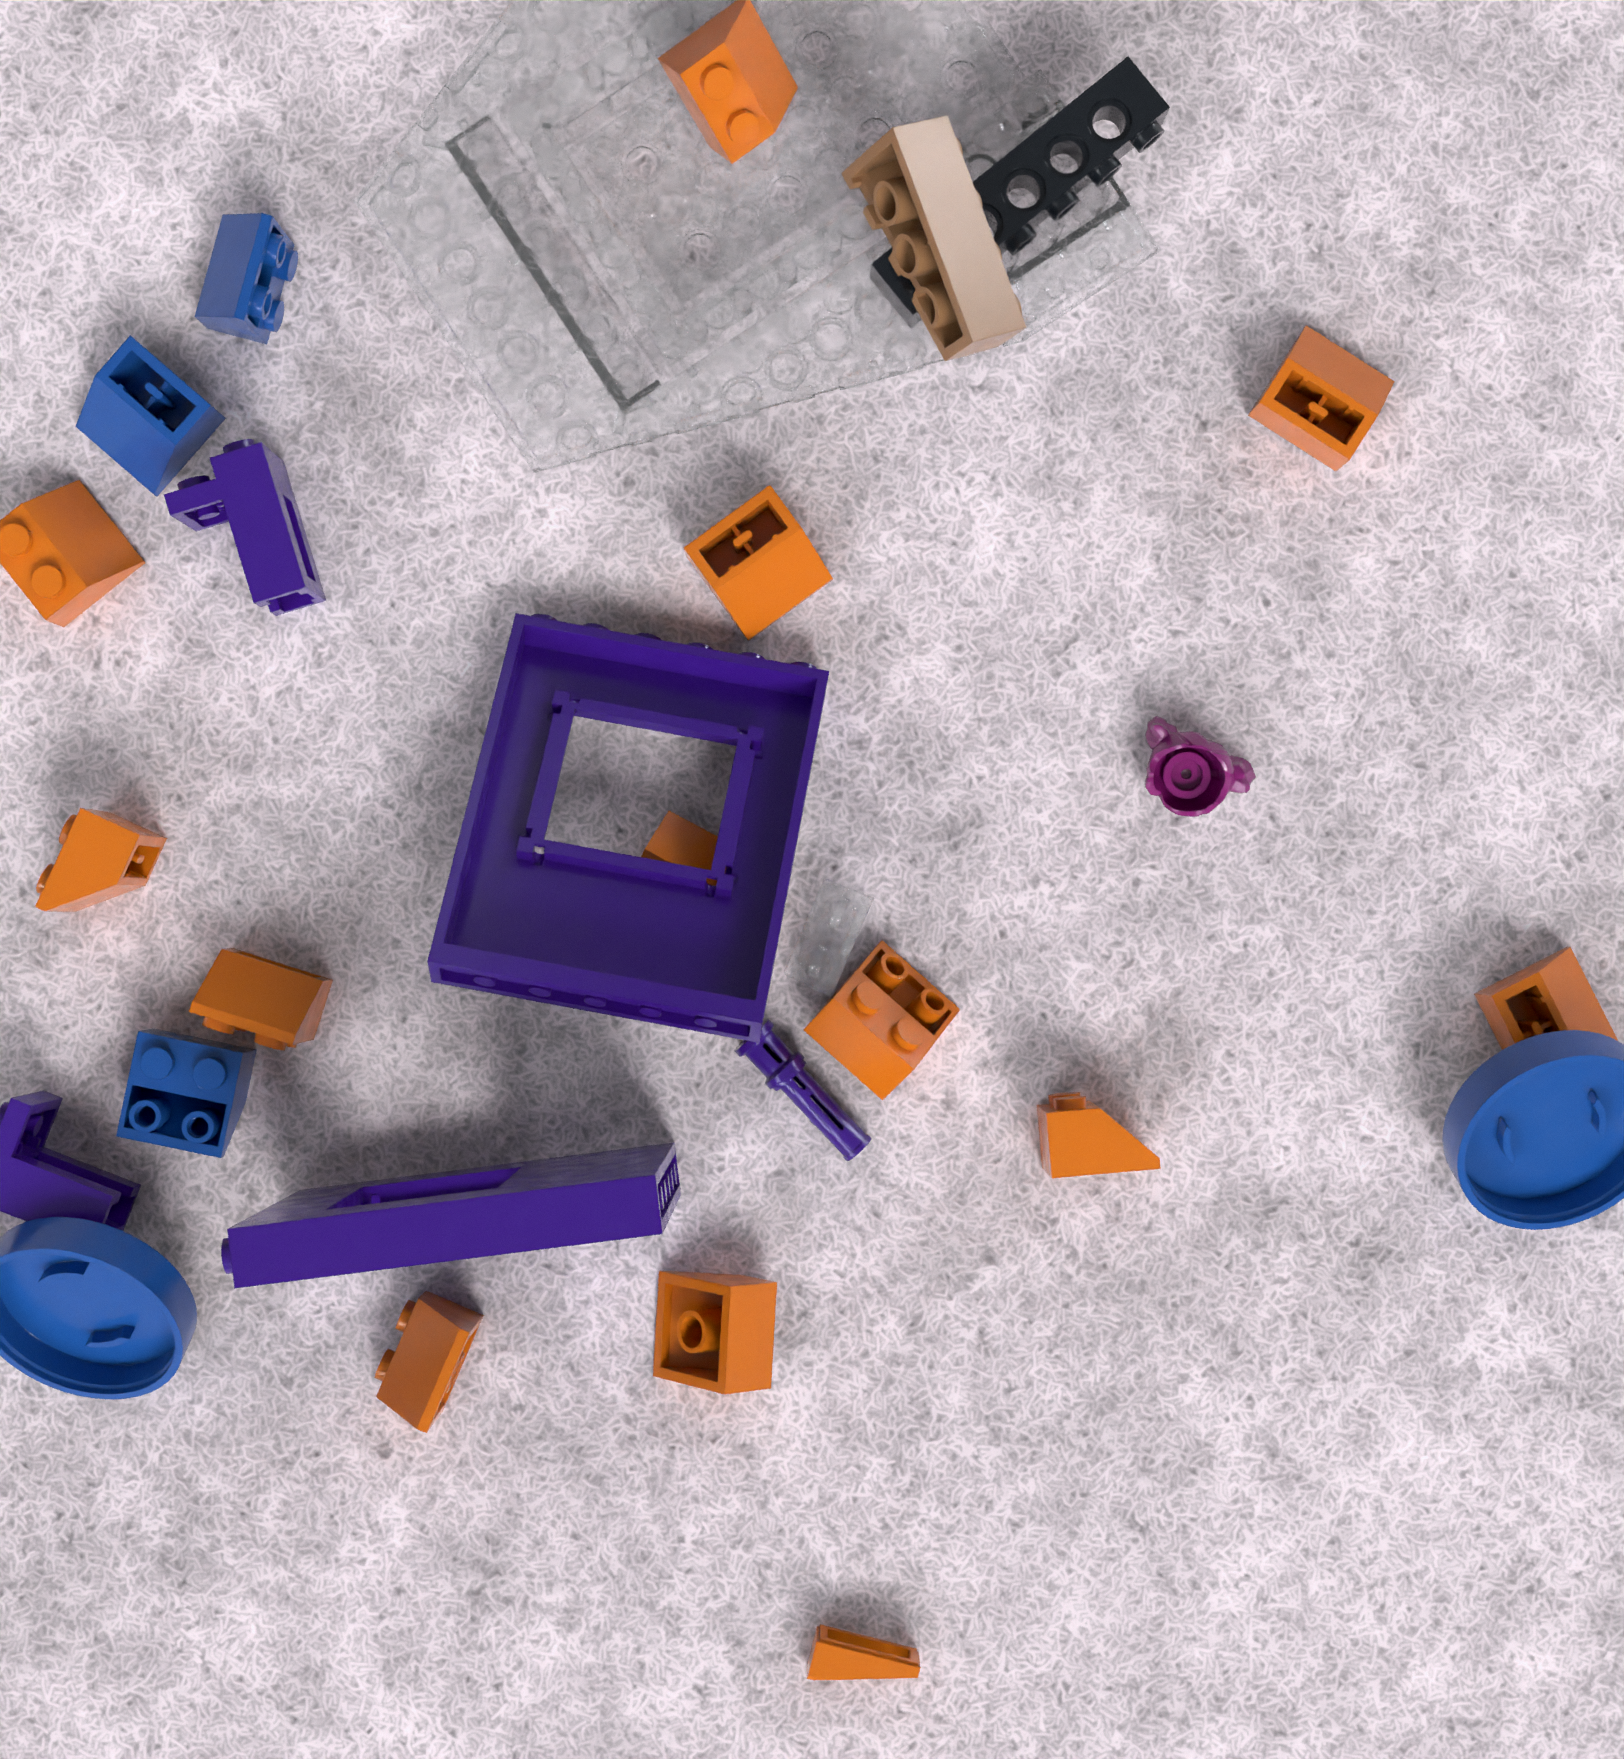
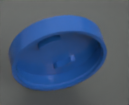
[1442,1030,1624,1230]
[0,1217,197,1399]

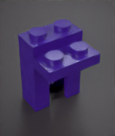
[164,439,326,616]
[0,1090,141,1231]

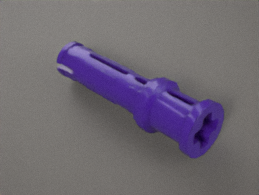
[734,1019,872,1161]

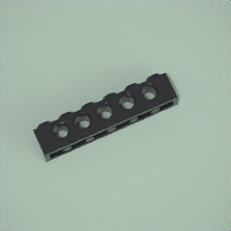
[870,56,1170,328]

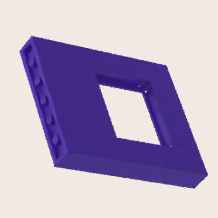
[427,613,829,1043]
[221,1142,681,1289]

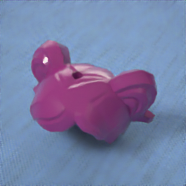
[1145,716,1256,817]

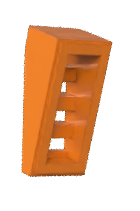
[807,1624,921,1680]

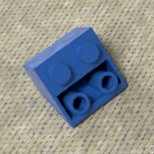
[195,213,298,345]
[75,335,226,497]
[116,1028,257,1158]

